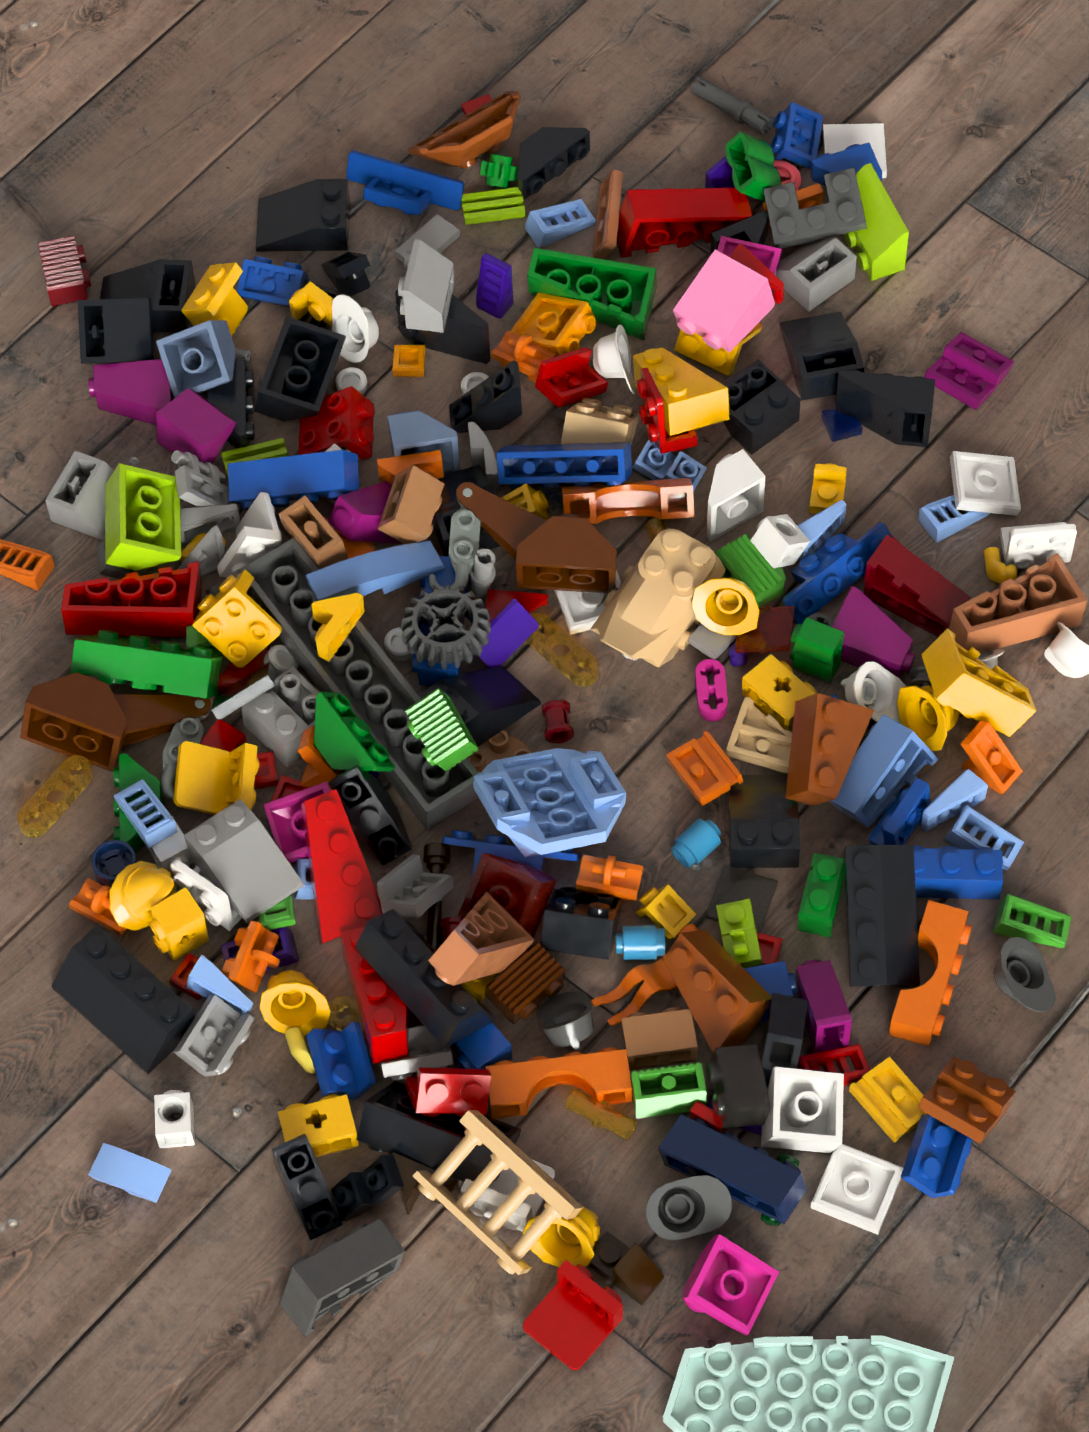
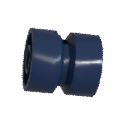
[91,840,137,887]

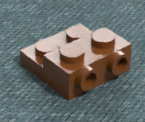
[918,1056,1016,1144]

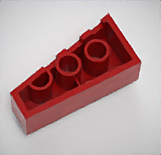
[616,187,752,258]
[61,562,202,637]
[301,789,383,945]
[340,919,409,1064]

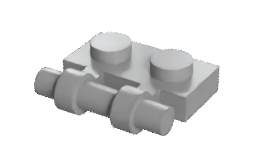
[171,450,232,507]

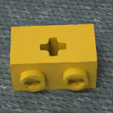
[742,654,817,733]
[149,887,209,962]
[278,1094,359,1157]

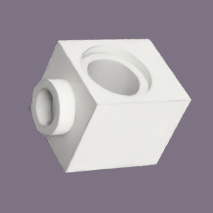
[750,514,810,568]
[146,816,194,874]
[154,1090,195,1148]

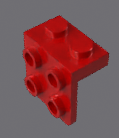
[637,367,698,454]
[298,386,375,460]
[405,1067,491,1117]
[523,1260,623,1371]

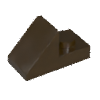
[392,1152,459,1215]
[588,1231,664,1305]

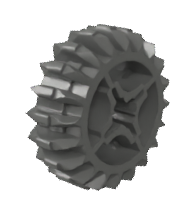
[401,583,491,671]

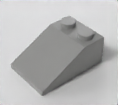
[184,799,304,923]

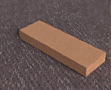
[592,169,623,260]

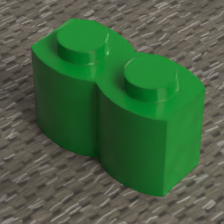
[725,131,781,202]
[790,617,844,684]

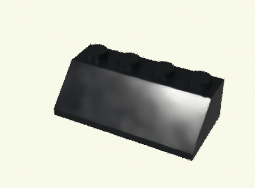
[844,845,920,987]
[355,909,496,1049]
[52,925,195,1074]
[356,1081,521,1184]

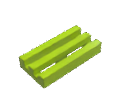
[461,187,526,225]
[221,438,288,477]

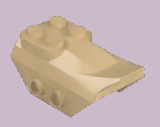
[590,529,726,667]

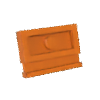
[666,731,743,806]

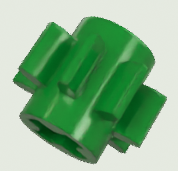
[479,153,519,188]

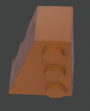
[785,693,874,806]
[663,929,772,1056]

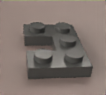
[763,168,867,249]

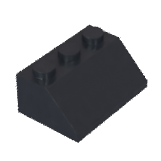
[254,316,346,421]

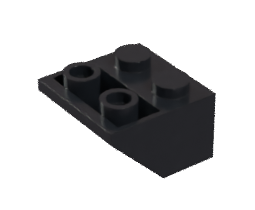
[78,298,154,364]
[723,359,801,455]
[541,887,622,960]

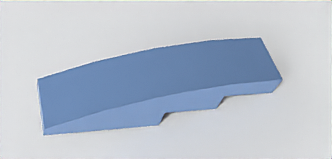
[306,541,444,601]

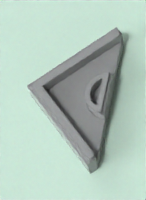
[177,525,226,578]

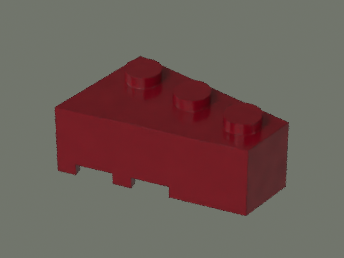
[864,534,971,637]

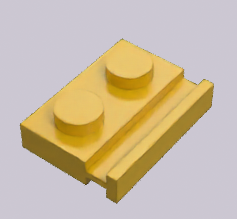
[849,1057,927,1143]

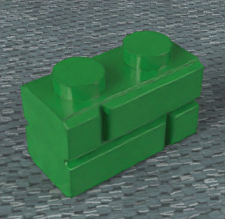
[797,853,845,937]

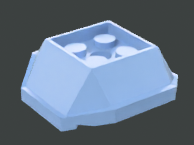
[473,748,626,857]

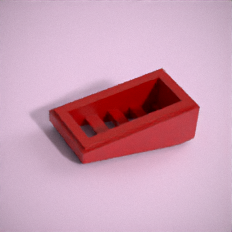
[730,243,784,304]
[797,1043,870,1086]

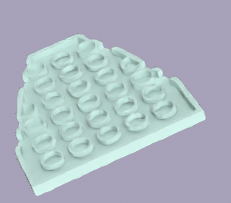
[663,1335,954,1432]

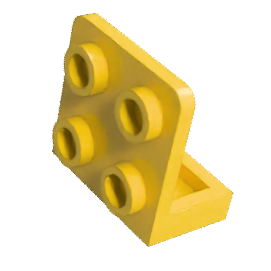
[181,262,248,337]
[674,323,762,376]
[192,569,282,668]
[173,741,259,815]

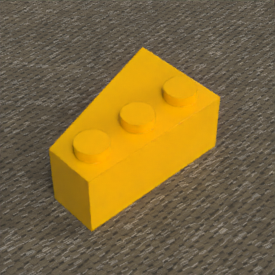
[633,347,730,436]
[921,628,1036,737]

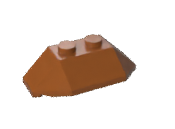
[408,91,521,169]

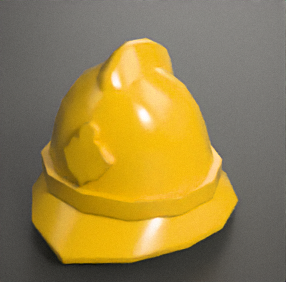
[692,578,760,635]
[897,685,959,751]
[109,861,176,931]
[259,970,331,1036]
[522,1206,600,1267]

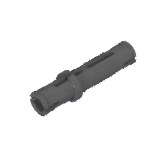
[690,76,774,135]

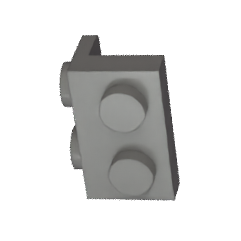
[377,854,454,919]
[173,994,255,1077]
[381,1024,453,1080]

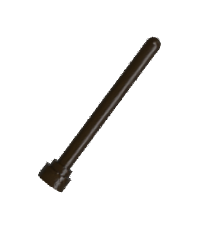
[423,842,451,951]

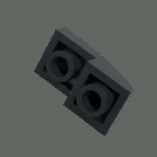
[331,1154,404,1221]

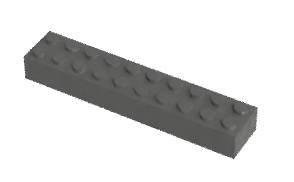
[239,538,479,830]

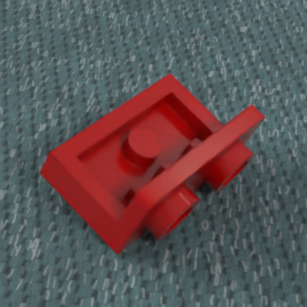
[535,347,608,408]

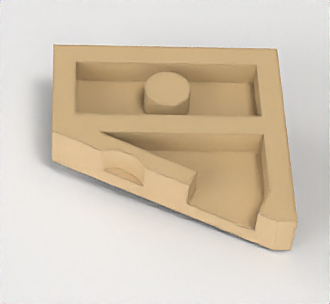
[726,697,792,774]

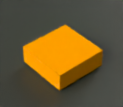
[392,345,426,377]

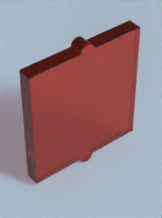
[735,605,795,654]

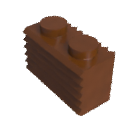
[485,942,565,1025]

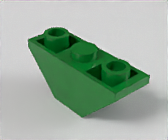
[314,692,396,772]
[113,754,164,854]

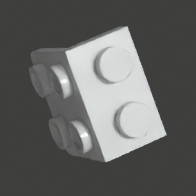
[217,492,282,578]
[1000,522,1077,569]
[171,859,242,931]
[460,1160,555,1232]

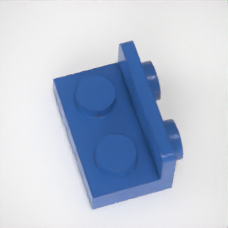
[770,102,823,169]
[237,256,309,307]
[868,778,931,845]
[306,1022,375,1100]
[900,1114,972,1198]

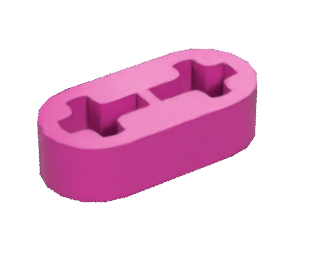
[695,659,728,722]

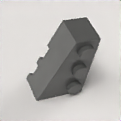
[280,1219,405,1337]

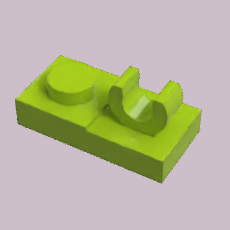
[716,898,763,968]

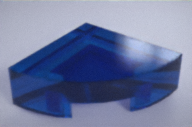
[822,410,863,442]

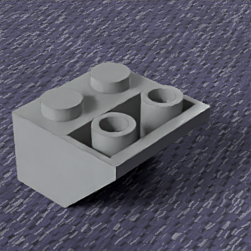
[776,238,857,312]
[398,239,455,333]
[45,451,114,540]
[242,666,319,767]

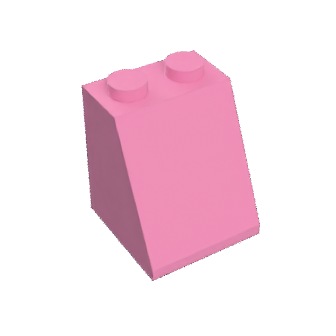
[673,250,775,352]

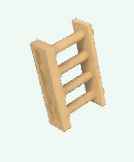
[413,1110,583,1275]

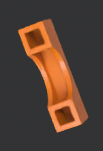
[561,478,694,524]
[889,900,972,1047]
[486,1047,632,1119]

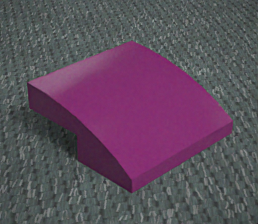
[924,332,1014,410]

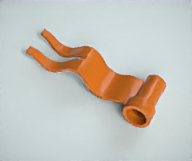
[591,924,698,1027]

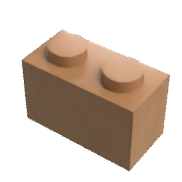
[378,465,444,544]
[279,496,349,570]
[621,1007,698,1071]

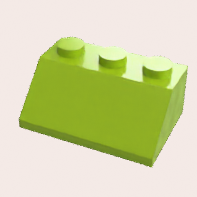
[844,163,909,281]
[105,463,181,571]

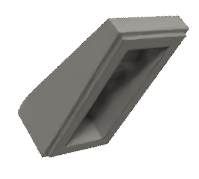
[180,504,240,546]

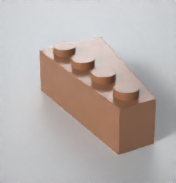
[949,553,1087,653]
[428,892,535,986]

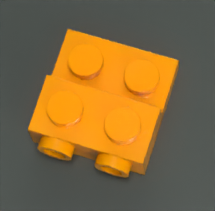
[510,292,596,356]

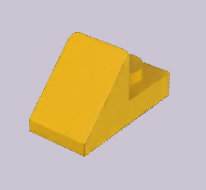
[311,593,364,662]

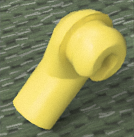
[285,1027,316,1074]

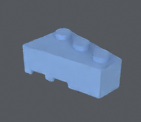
[829,714,939,828]

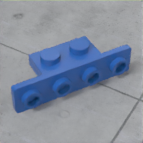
[346,150,464,215]
[783,522,893,624]
[442,830,581,891]

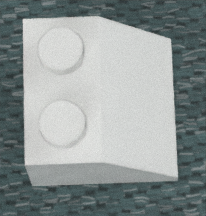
[707,449,765,542]
[761,1067,844,1153]

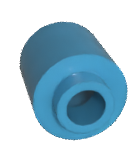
[671,818,721,868]
[616,925,665,960]

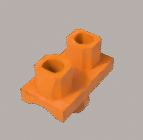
[491,330,556,383]
[576,855,644,901]
[69,878,127,936]
[222,921,280,993]

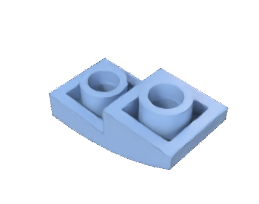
[632,440,707,491]
[88,1143,172,1203]

